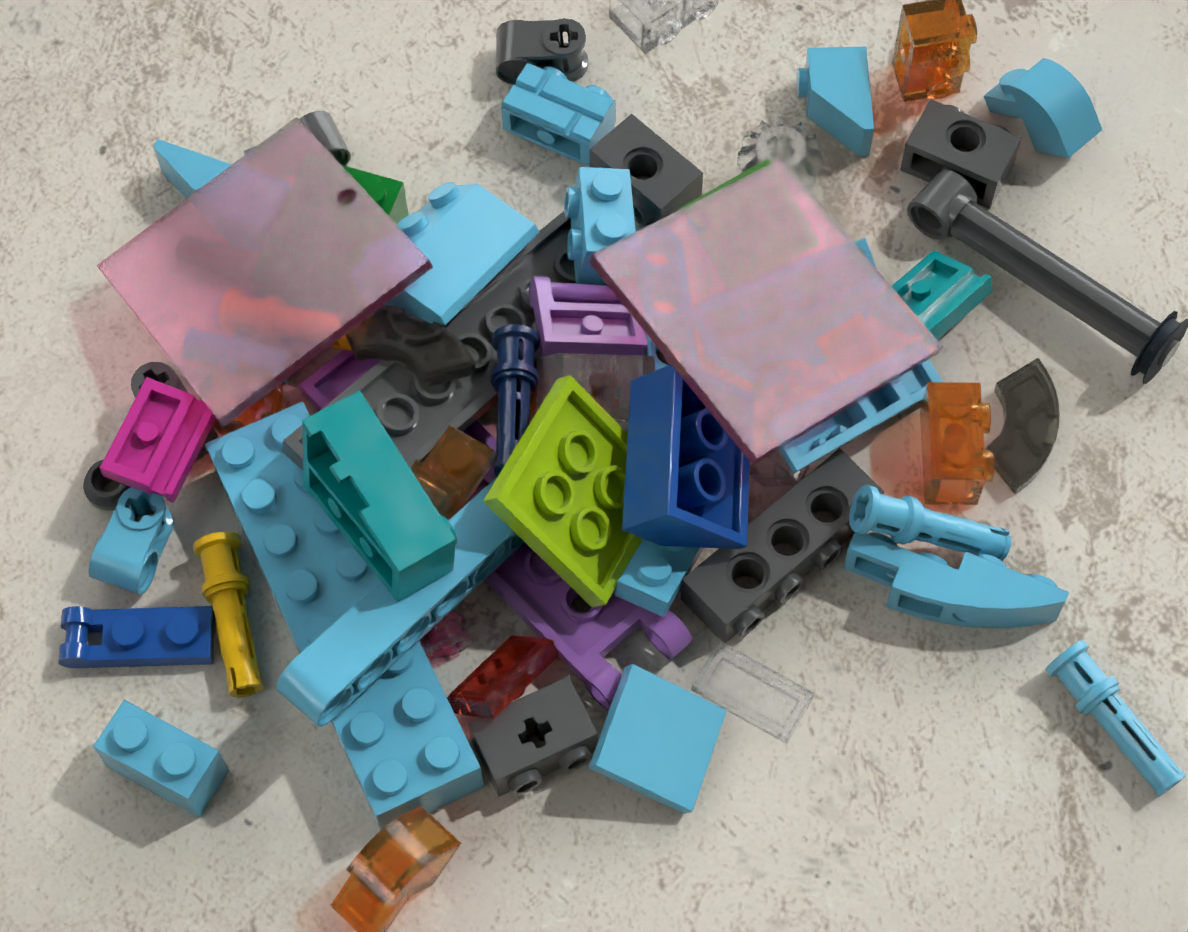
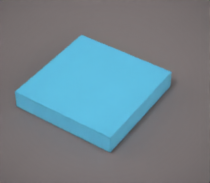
[588,664,727,814]

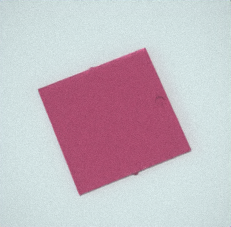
[97,117,433,427]
[589,158,943,465]

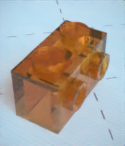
[892,0,977,102]
[920,382,994,505]

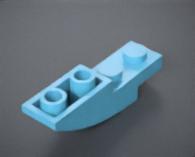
[844,532,1069,628]

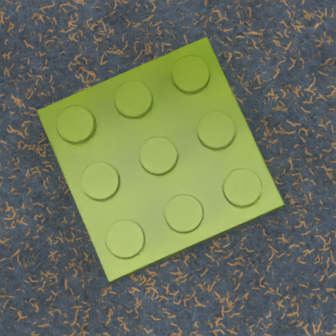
[483,375,643,607]

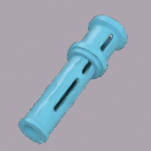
[849,484,1011,561]
[1045,640,1186,797]

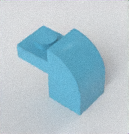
[984,58,1103,158]

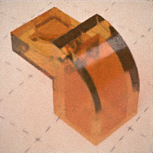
[410,425,496,520]
[330,806,462,932]

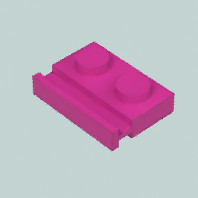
[100,377,219,503]

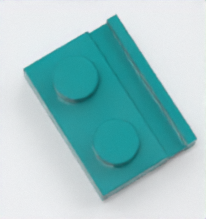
[868,250,993,349]

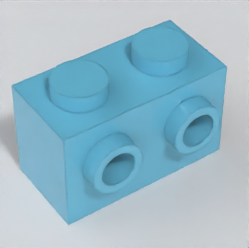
[564,167,638,285]

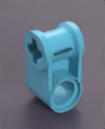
[88,487,174,595]

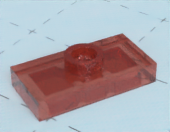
[447,635,559,719]

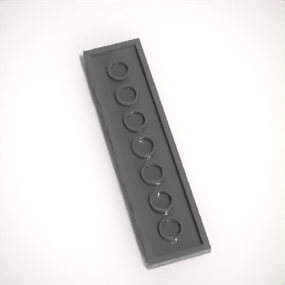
[282,211,631,474]

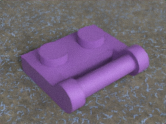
[529,276,648,358]

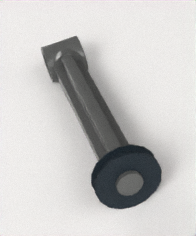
[907,169,1188,384]

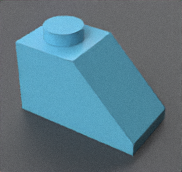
[796,46,874,156]

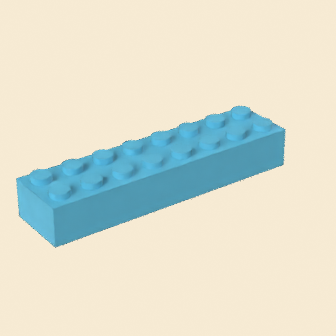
[205,402,484,835]

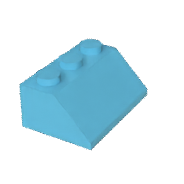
[350,182,540,325]

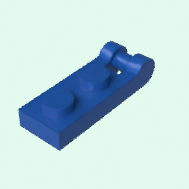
[58,606,215,668]

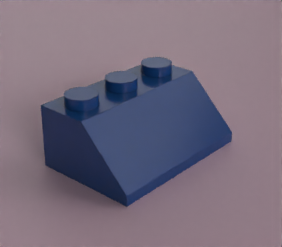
[622,362,752,549]

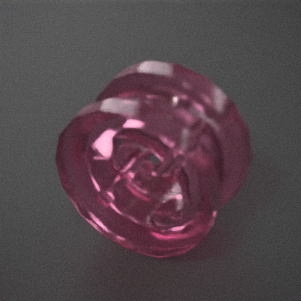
[421,612,472,659]

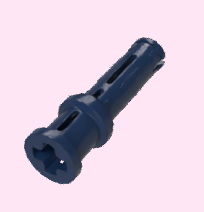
[491,324,540,477]

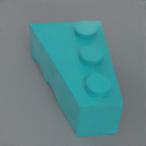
[302,390,457,602]

